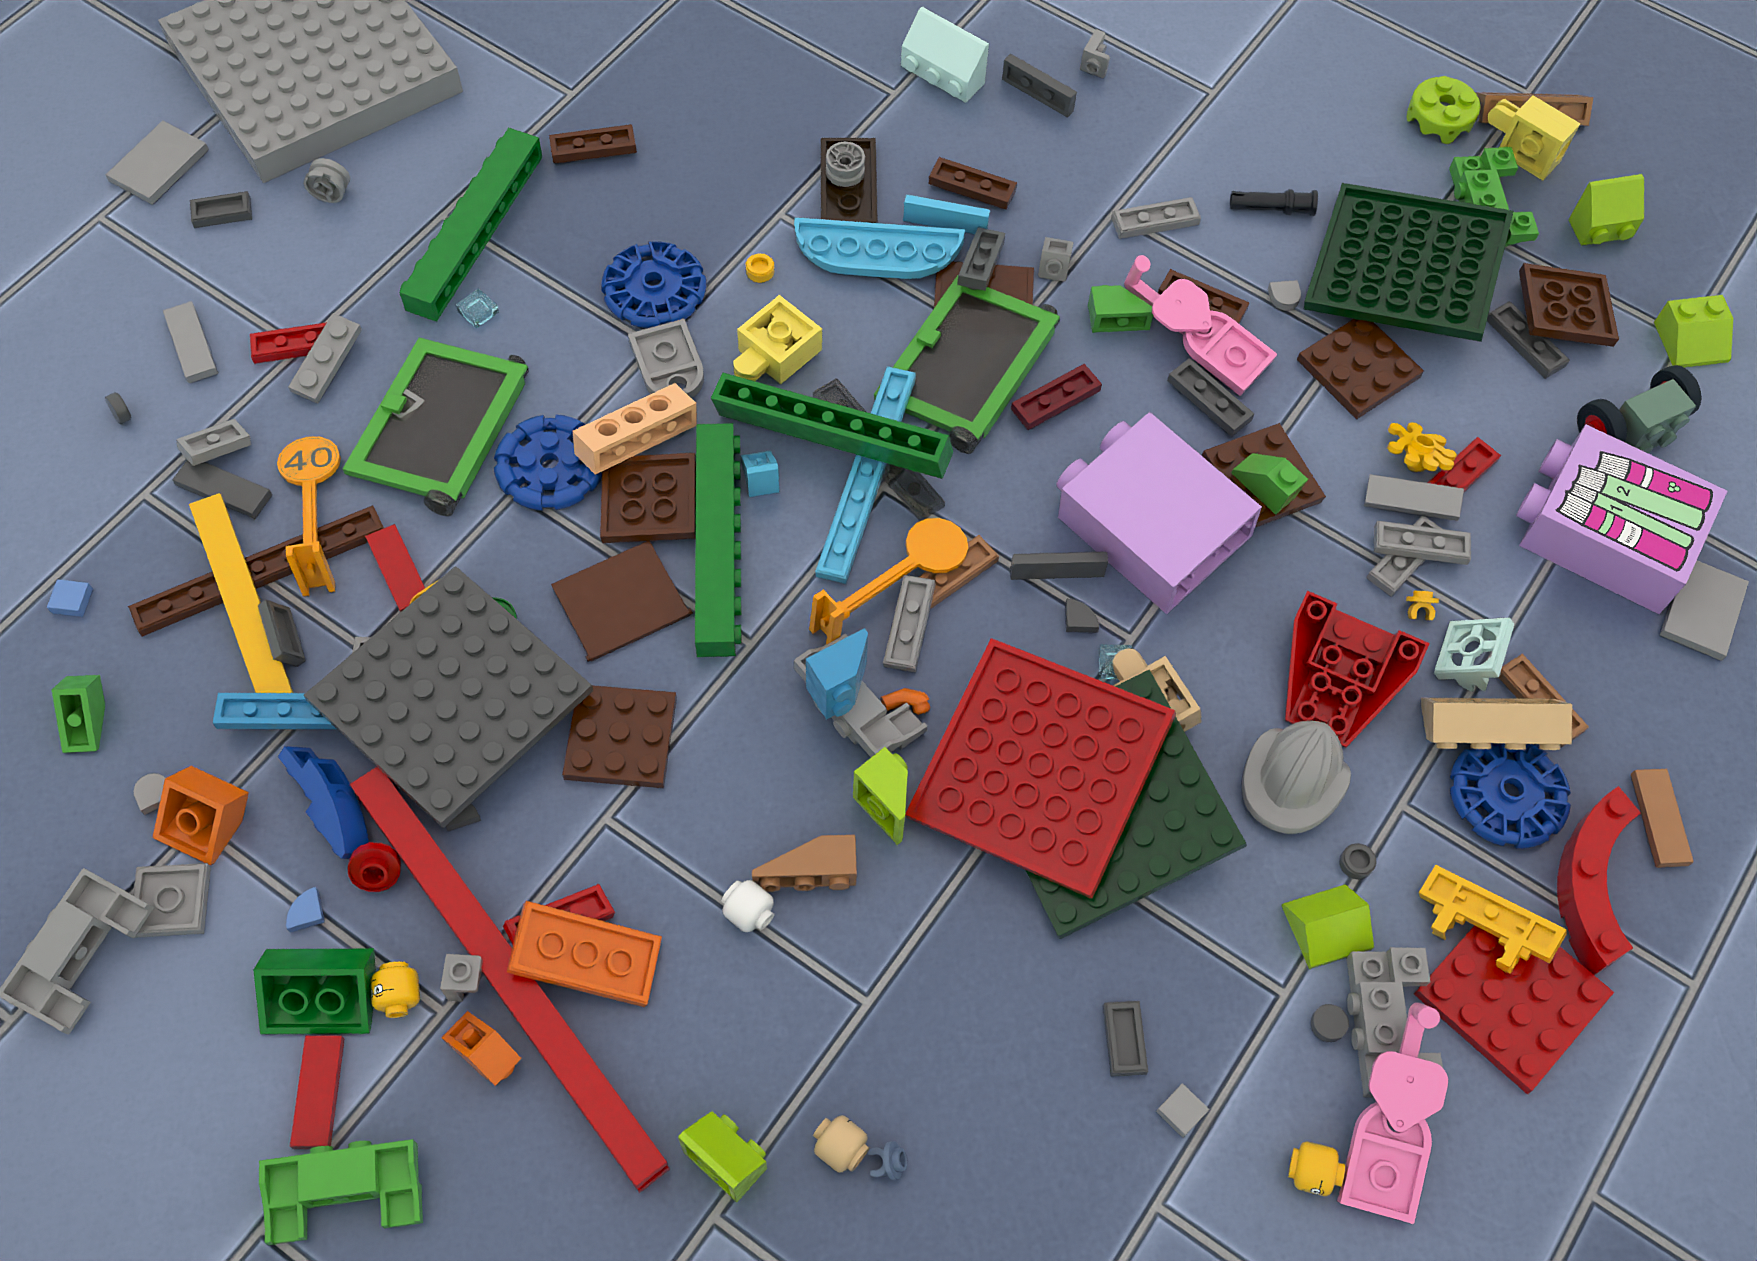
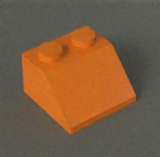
[152,766,249,865]

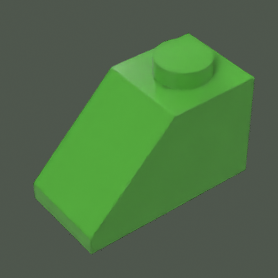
[1088,285,1153,333]
[1231,453,1308,515]
[51,675,105,753]

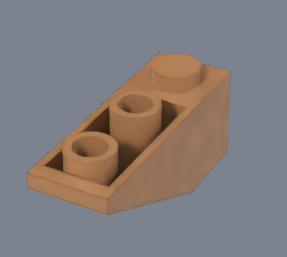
[752,835,857,892]

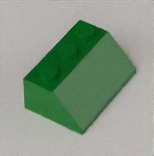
[253,948,376,1034]

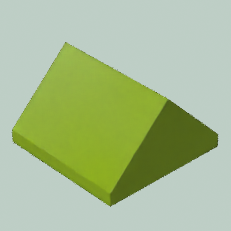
[1281,884,1374,969]

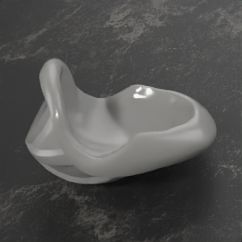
[1242,720,1351,834]

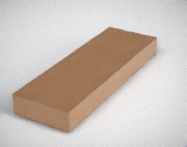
[919,535,999,609]
[1498,653,1589,748]
[1631,769,1694,868]

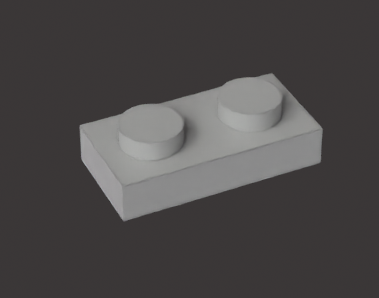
[176,419,251,466]

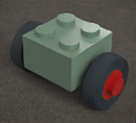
[1577,365,1702,453]

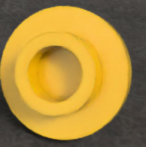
[1406,590,1439,620]

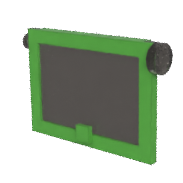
[874,275,1060,454]
[343,337,529,516]

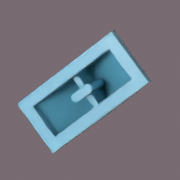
[741,451,779,497]

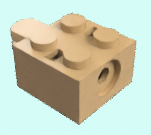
[1113,649,1202,732]

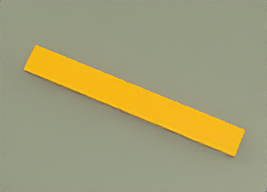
[189,493,294,693]

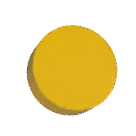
[745,253,775,283]

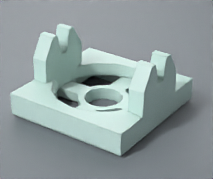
[1434,618,1514,692]

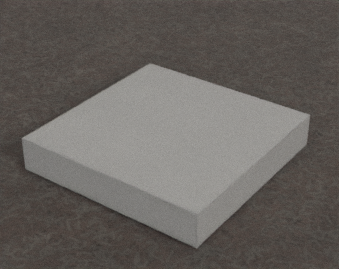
[133,863,211,938]

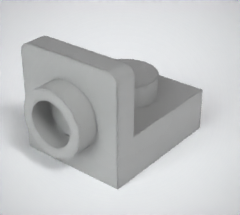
[1080,29,1110,78]
[1038,237,1074,282]
[440,954,483,1002]

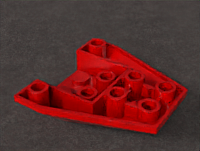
[1285,590,1430,748]

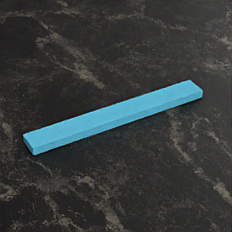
[815,366,916,584]

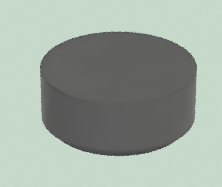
[105,392,131,424]
[1339,843,1376,880]
[1310,1004,1349,1042]

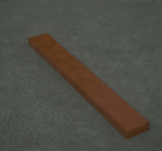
[128,505,384,636]

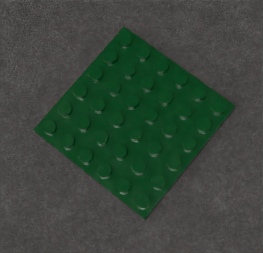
[1303,183,1514,342]
[1026,669,1247,939]

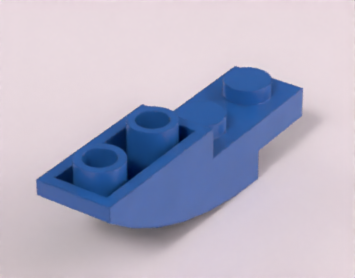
[278,746,369,859]

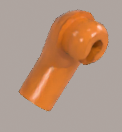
[880,688,930,715]

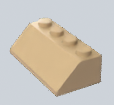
[1421,698,1572,750]

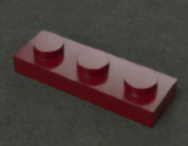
[1011,363,1102,430]

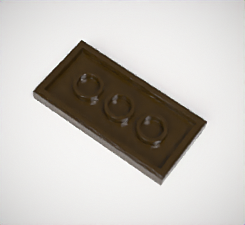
[821,138,878,223]

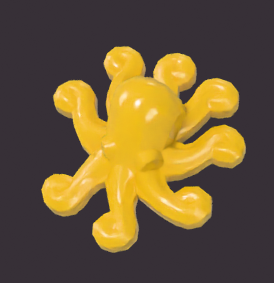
[1387,422,1457,472]

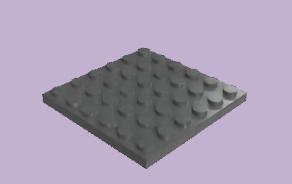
[304,566,593,828]

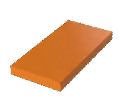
[507,901,662,1007]

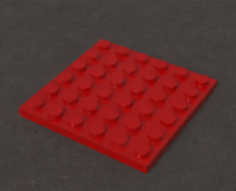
[905,638,1176,899]

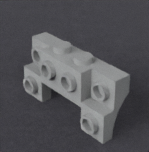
[794,634,927,757]
[0,868,154,1034]
[1346,947,1443,1097]

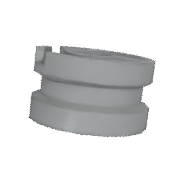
[826,141,865,187]
[303,158,350,203]

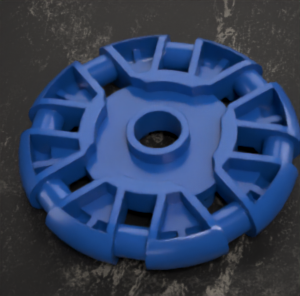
[601,241,707,328]
[494,414,602,511]
[1450,743,1571,849]

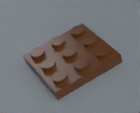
[1519,263,1619,347]
[1297,319,1424,420]
[1201,423,1326,528]
[600,453,696,543]
[562,685,677,788]

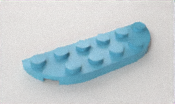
[794,217,965,279]

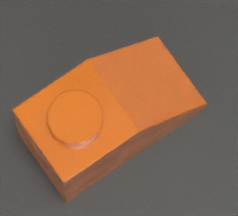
[441,1011,521,1086]

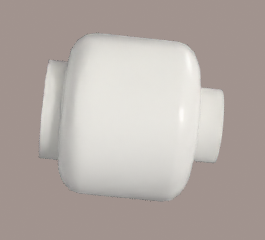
[721,880,774,932]

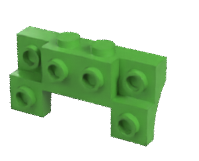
[1449,147,1539,247]
[259,1139,423,1245]

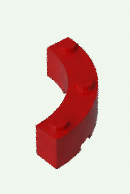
[1557,786,1641,975]

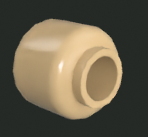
[813,1115,869,1173]

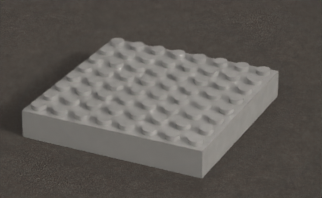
[158,0,463,183]

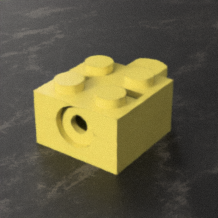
[1488,96,1580,181]
[733,295,822,384]

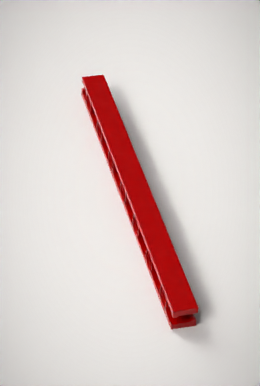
[349,767,670,1193]

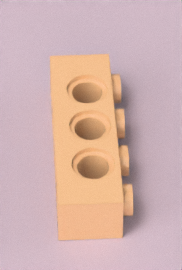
[573,383,697,475]

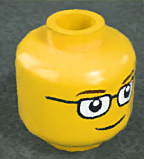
[370,961,420,1018]
[1288,1141,1345,1196]

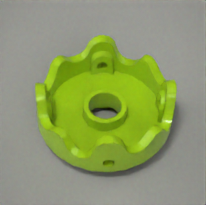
[1406,76,1480,144]

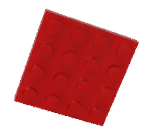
[1414,896,1614,1094]

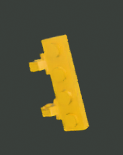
[1419,865,1567,974]

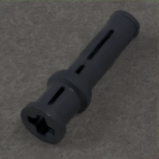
[1230,189,1318,216]

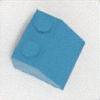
[806,628,868,720]

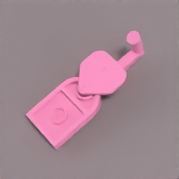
[1124,255,1277,396]
[1337,1003,1448,1224]

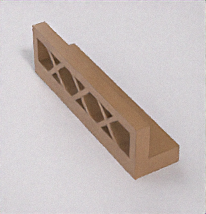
[1475,92,1593,126]

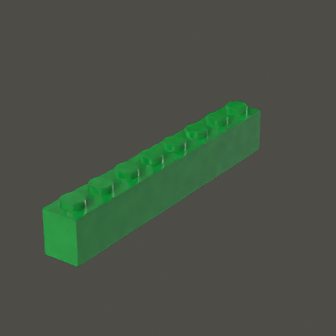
[399,127,543,322]
[711,372,953,479]
[695,423,742,657]

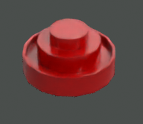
[348,842,401,892]

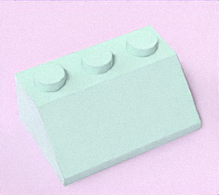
[901,7,989,103]

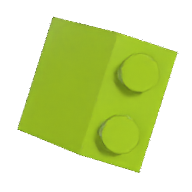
[1568,174,1644,246]
[1654,295,1733,367]
[853,747,908,845]
[678,1111,767,1203]

